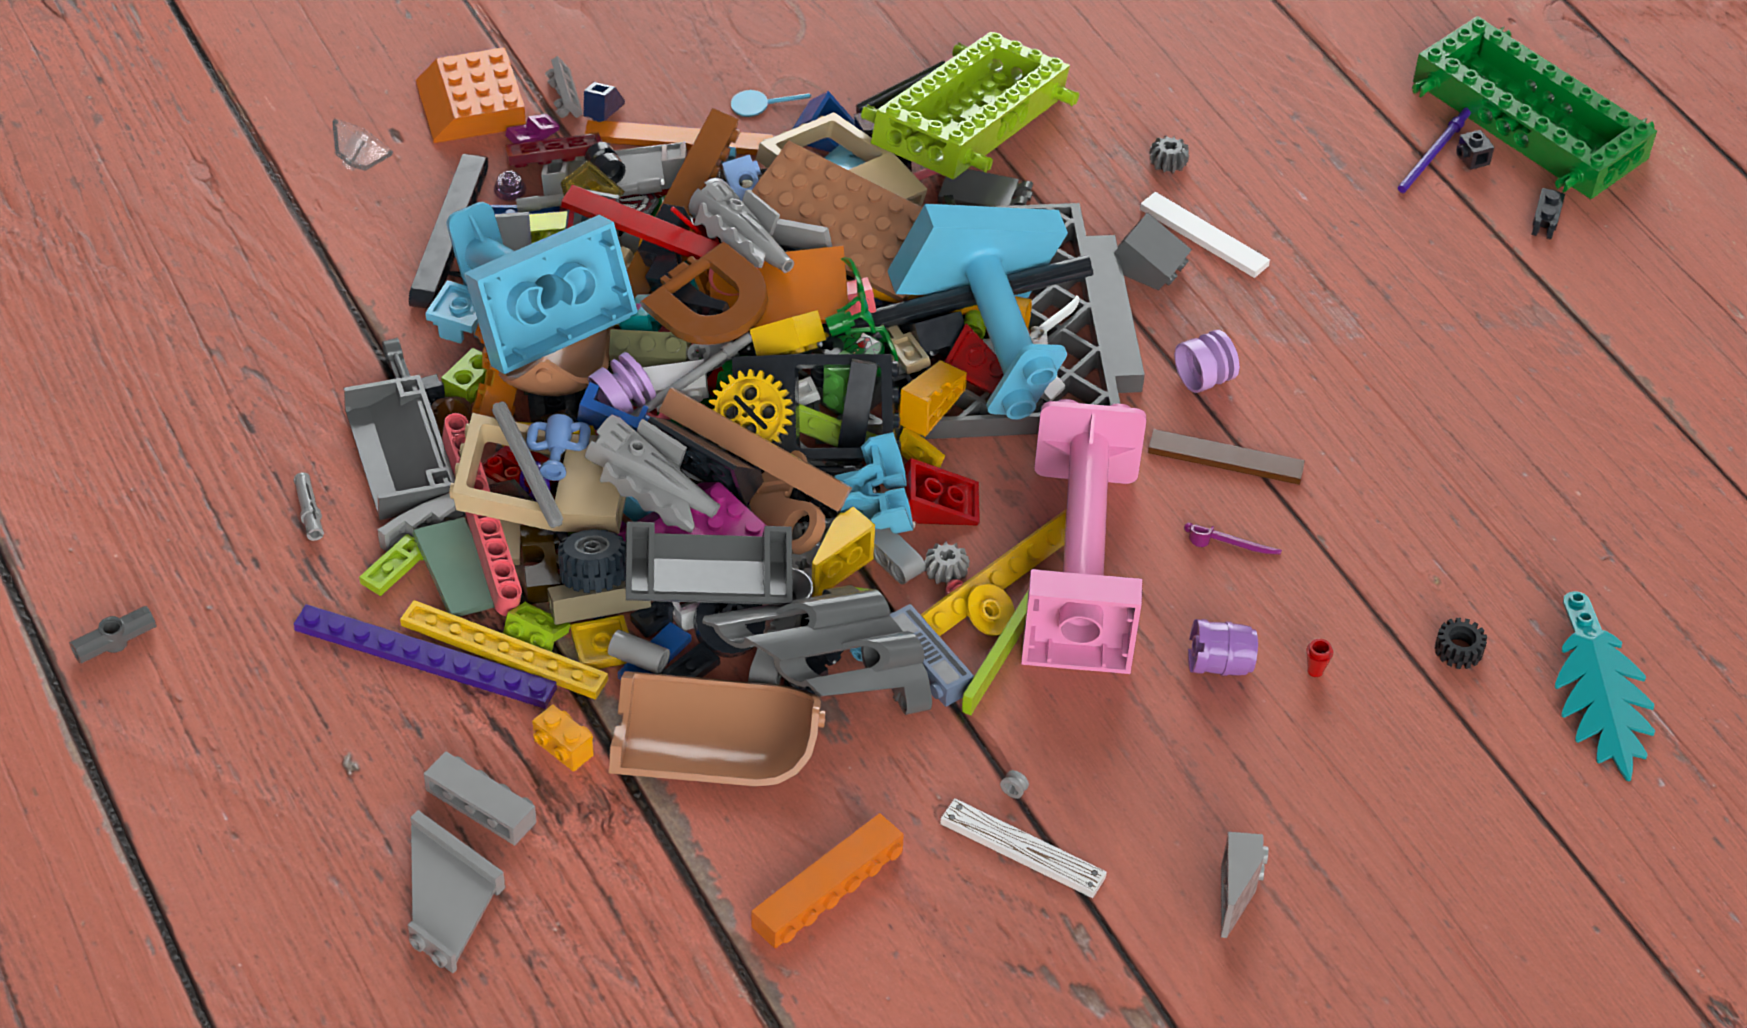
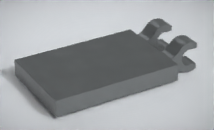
[938,169,1033,207]

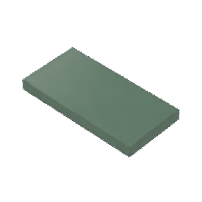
[413,517,495,617]

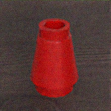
[1306,639,1334,677]

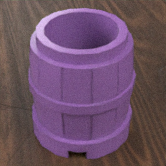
[1188,619,1258,676]

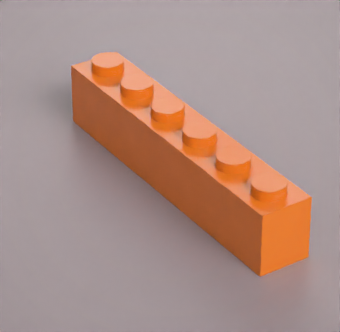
[751,813,904,949]

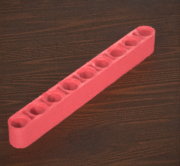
[442,413,522,616]

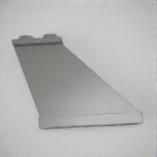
[408,810,505,973]

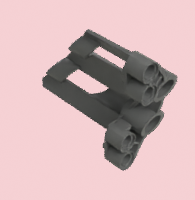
[702,585,932,715]

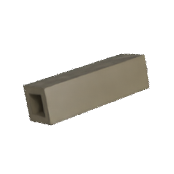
[547,581,651,625]

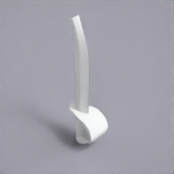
[1029,296,1079,345]

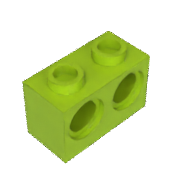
[441,348,486,405]

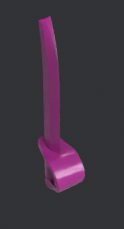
[1184,523,1282,555]

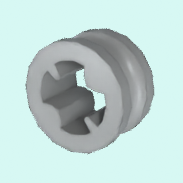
[1000,770,1029,799]

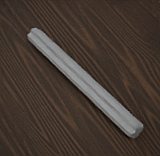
[492,401,563,528]

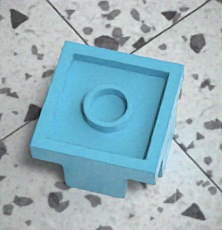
[426,280,478,344]

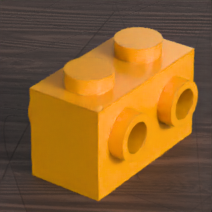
[532,704,594,772]

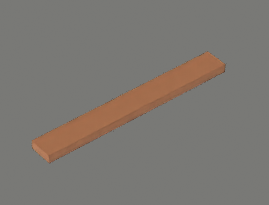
[659,388,852,511]

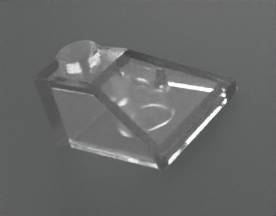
[332,118,394,171]

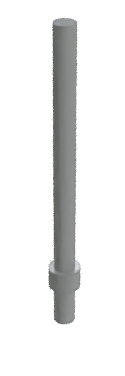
[631,332,752,417]

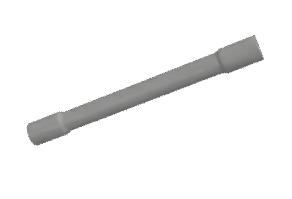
[516,177,662,213]

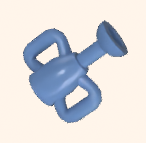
[526,414,591,481]

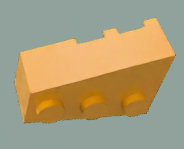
[898,360,967,437]

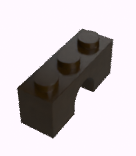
[520,525,565,604]

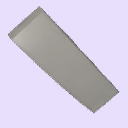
[377,493,466,552]

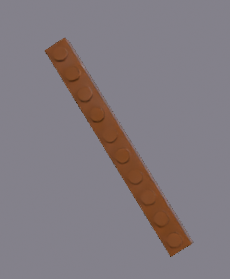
[627,108,740,298]

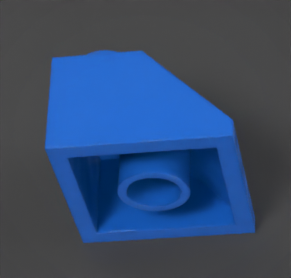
[792,91,854,152]

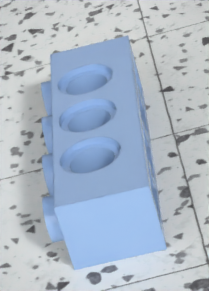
[722,154,761,201]

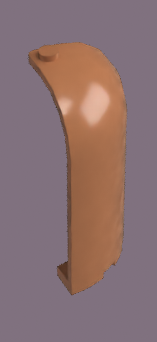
[499,325,615,396]
[609,671,826,786]

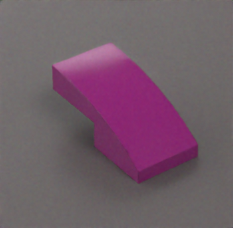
[505,114,560,144]

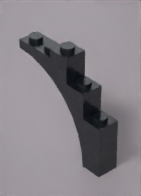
[637,204,730,316]

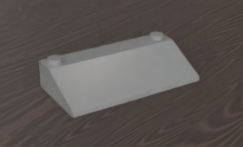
[541,142,687,196]

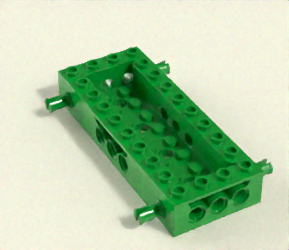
[1412,16,1657,199]

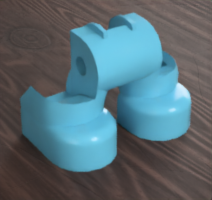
[835,432,913,534]

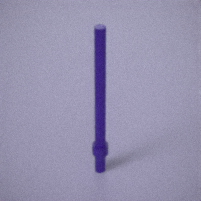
[1398,108,1471,193]

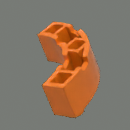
[471,323,517,418]

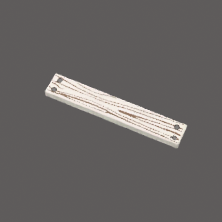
[940,799,1107,898]

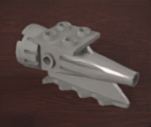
[689,178,794,273]
[585,415,720,533]

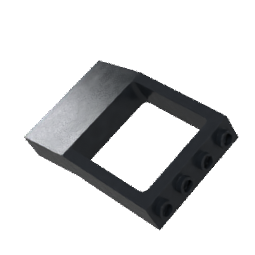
[732,354,901,462]

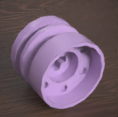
[1174,330,1239,393]
[588,352,656,415]

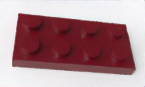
[505,133,602,168]

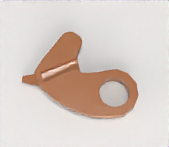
[749,450,825,555]

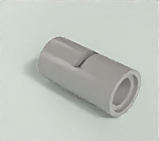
[608,630,670,674]

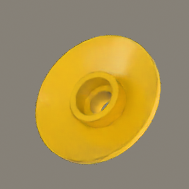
[967,584,1015,636]

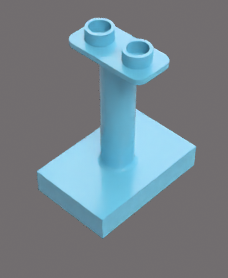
[447,202,638,374]
[887,204,1068,419]

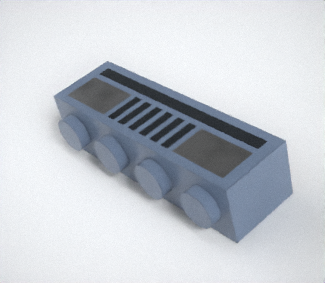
[890,604,974,707]

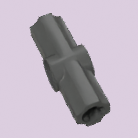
[69,606,157,663]

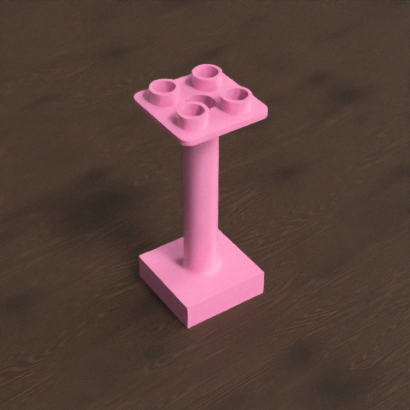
[1021,399,1146,674]

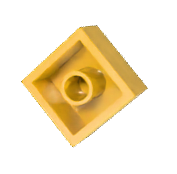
[749,310,826,356]

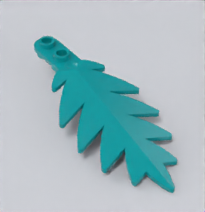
[1554,591,1655,781]

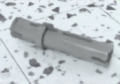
[293,473,324,541]

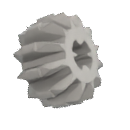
[924,541,970,585]

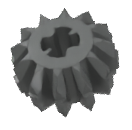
[1150,135,1189,174]

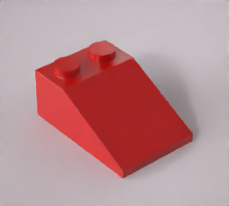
[896,458,980,526]

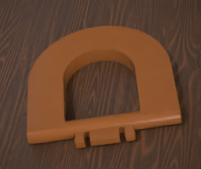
[640,242,768,345]

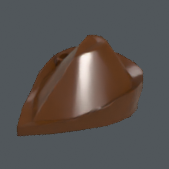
[431,397,472,437]

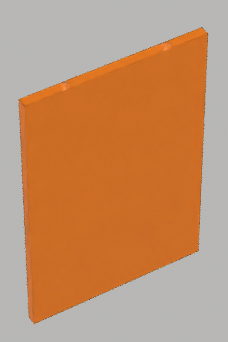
[708,245,850,329]

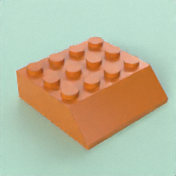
[416,47,526,143]

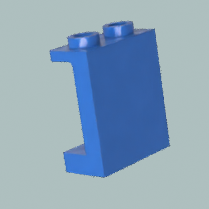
[577,382,651,432]

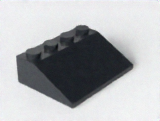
[648,417,764,506]

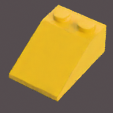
[812,507,875,597]

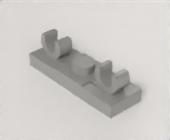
[545,56,583,118]

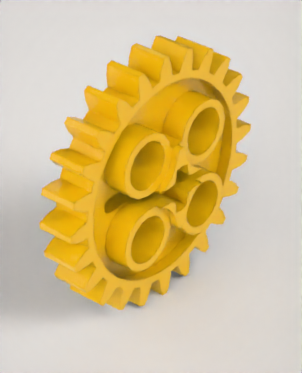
[709,369,794,444]

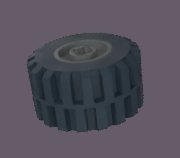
[558,529,625,593]

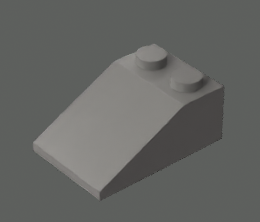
[1221,832,1268,938]

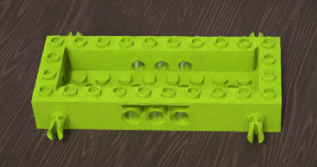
[861,32,1079,180]

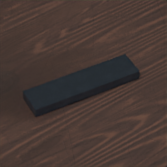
[837,358,878,462]

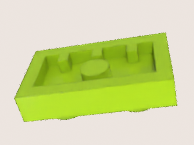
[503,602,571,652]

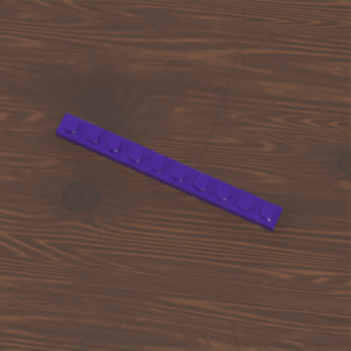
[294,604,557,709]

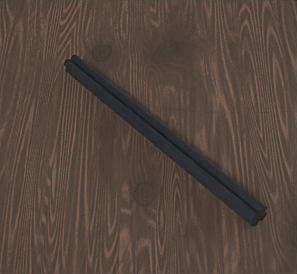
[822,255,1094,337]

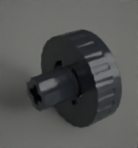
[693,603,766,658]

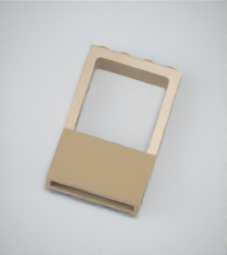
[756,113,927,206]
[450,413,626,534]

